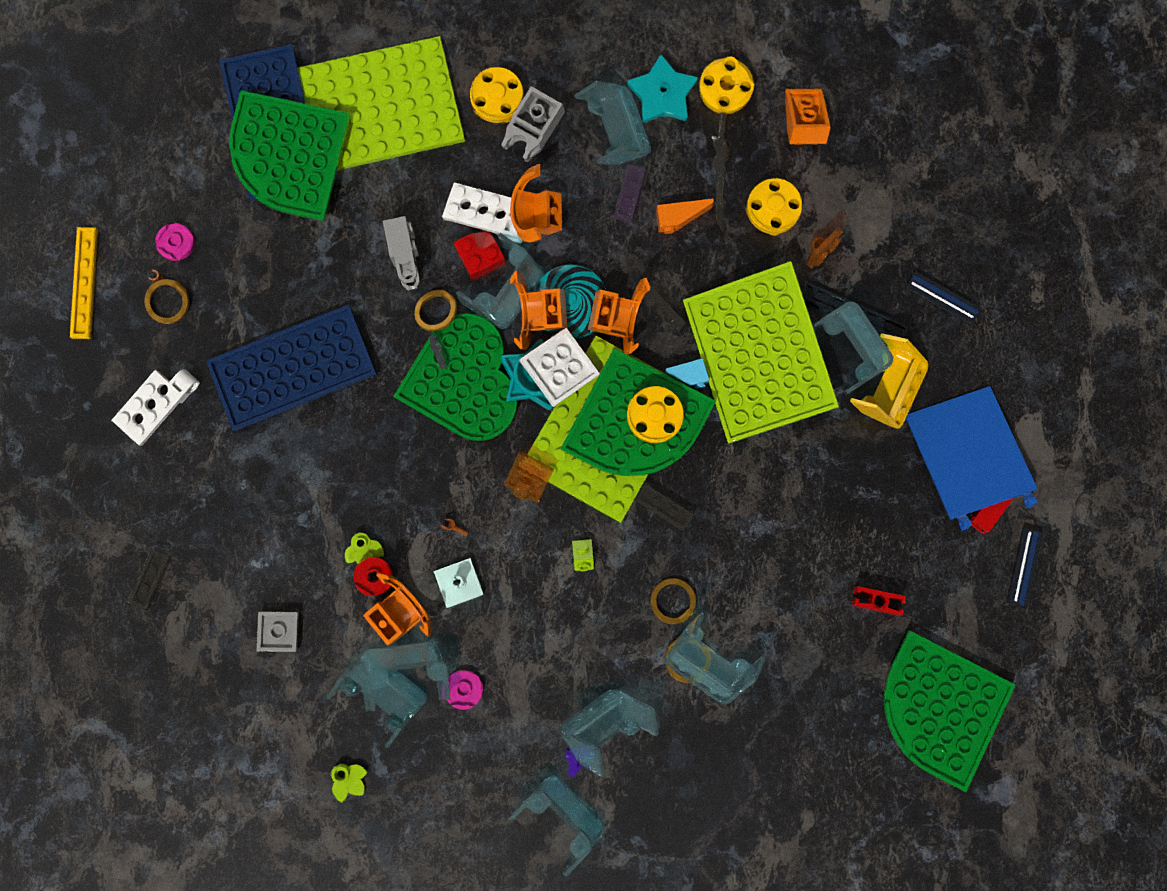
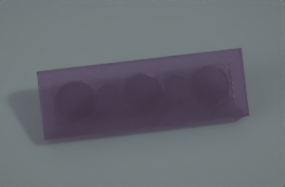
[613,164,646,223]

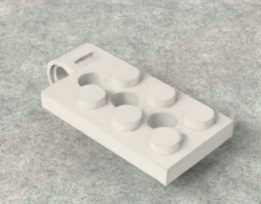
[442,183,523,243]
[112,369,200,446]

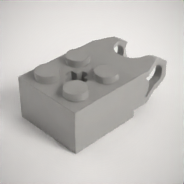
[502,86,565,162]
[383,216,420,291]

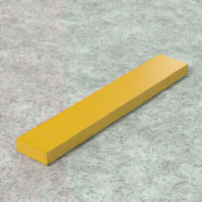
[70,227,98,339]

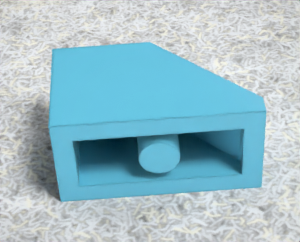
[665,358,709,390]

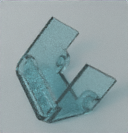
[575,81,651,165]
[456,233,544,329]
[813,302,893,396]
[665,612,765,704]
[360,642,450,711]
[326,651,427,748]
[560,690,659,777]
[509,775,604,877]

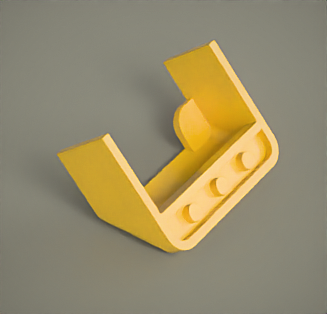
[850,333,928,428]

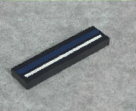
[905,271,981,325]
[1007,528,1043,608]

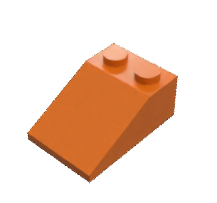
[785,89,830,144]

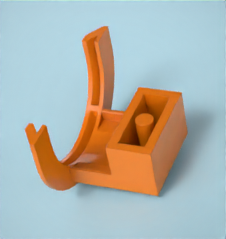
[510,164,562,243]
[510,271,568,349]
[588,278,650,355]
[363,573,432,646]

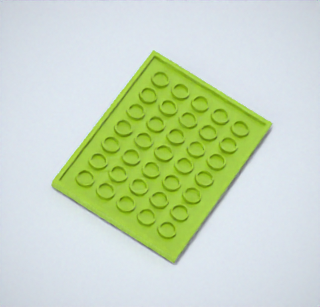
[298,36,465,170]
[683,261,839,444]
[521,336,685,523]

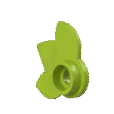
[345,533,384,564]
[331,764,367,802]

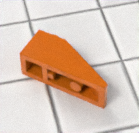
[656,199,714,234]

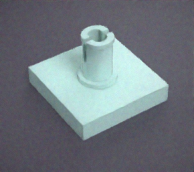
[434,558,484,608]

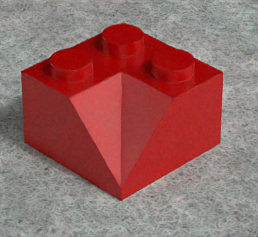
[453,231,505,281]

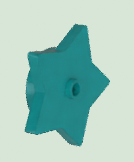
[627,56,698,123]
[500,339,552,410]

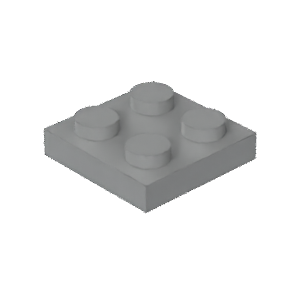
[257,612,299,652]

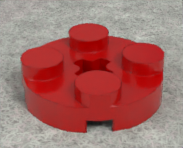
[353,556,392,596]

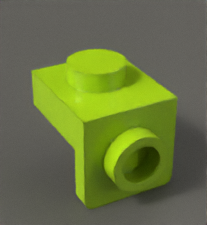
[572,539,594,571]

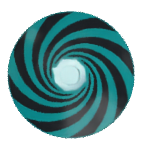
[534,265,606,340]

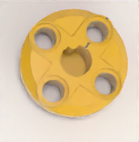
[699,57,754,114]
[470,67,524,123]
[746,178,802,236]
[627,386,684,443]

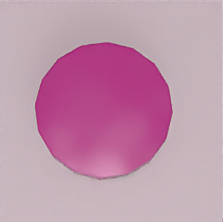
[156,223,194,261]
[444,670,483,710]

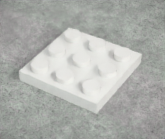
[519,328,600,407]

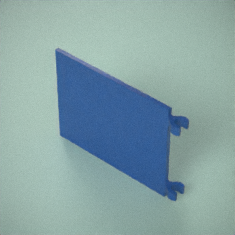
[906,386,1038,531]

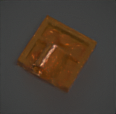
[806,227,843,269]
[504,451,554,503]

